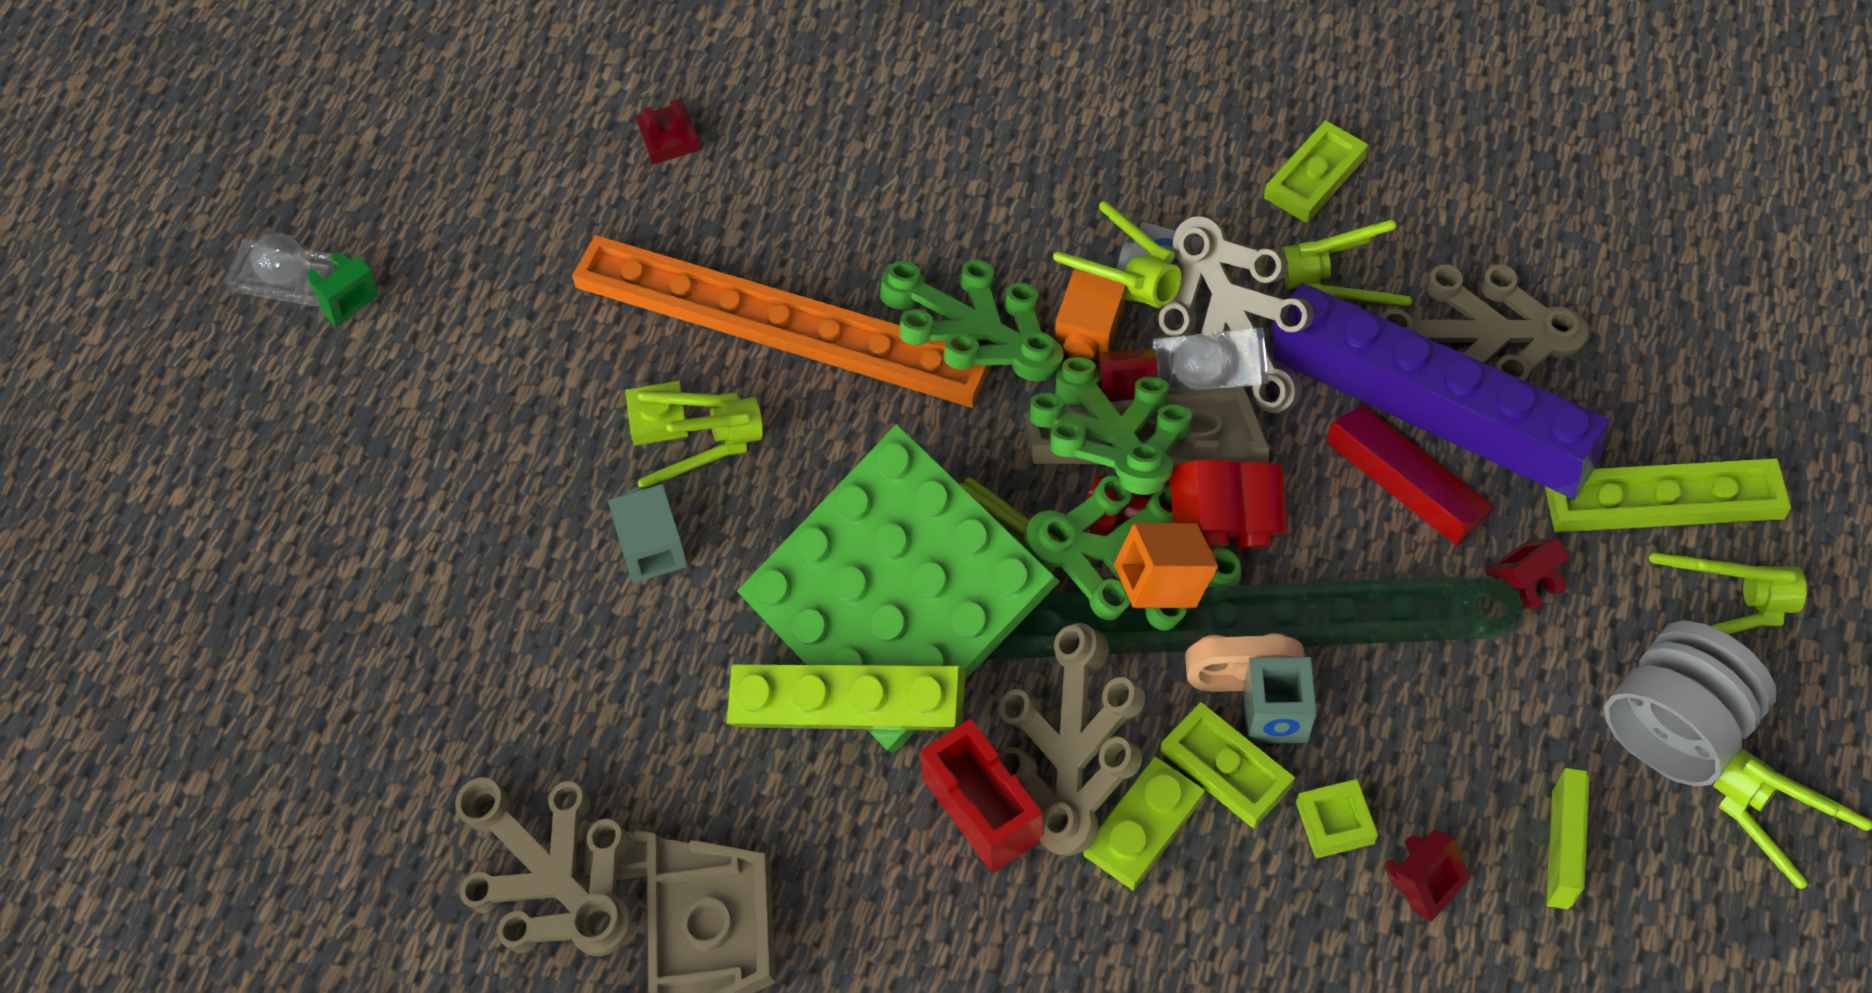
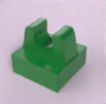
[307,253,378,327]

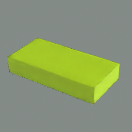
[1546,768,1589,910]

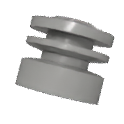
[1604,620,1776,787]

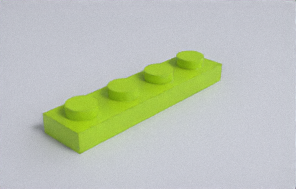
[1545,458,1791,532]
[727,665,966,731]

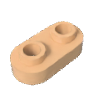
[1185,633,1305,692]

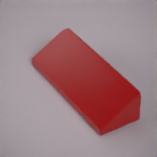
[1326,405,1495,546]

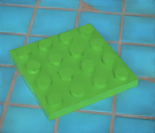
[737,424,1060,754]

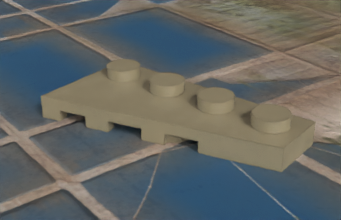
[1024,385,1269,465]

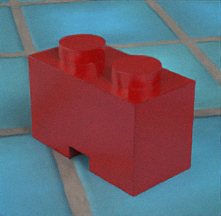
[920,718,1043,874]

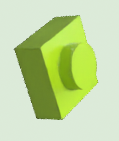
[625,381,688,446]
[1296,779,1378,859]

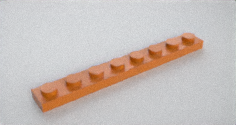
[572,235,992,408]

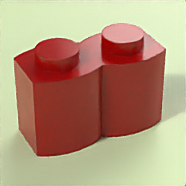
[1170,460,1289,550]

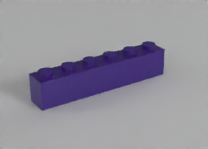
[1273,282,1610,500]

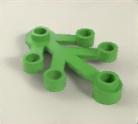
[880,260,1064,381]
[1030,357,1192,495]
[1024,476,1241,631]

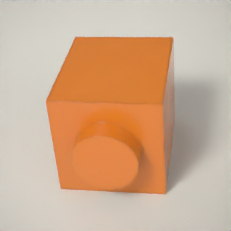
[1055,269,1126,361]
[1113,522,1218,608]

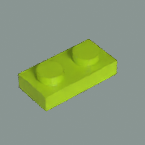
[1264,120,1369,224]
[1160,702,1295,829]
[1083,756,1205,891]

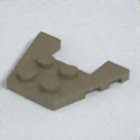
[584,822,776,993]

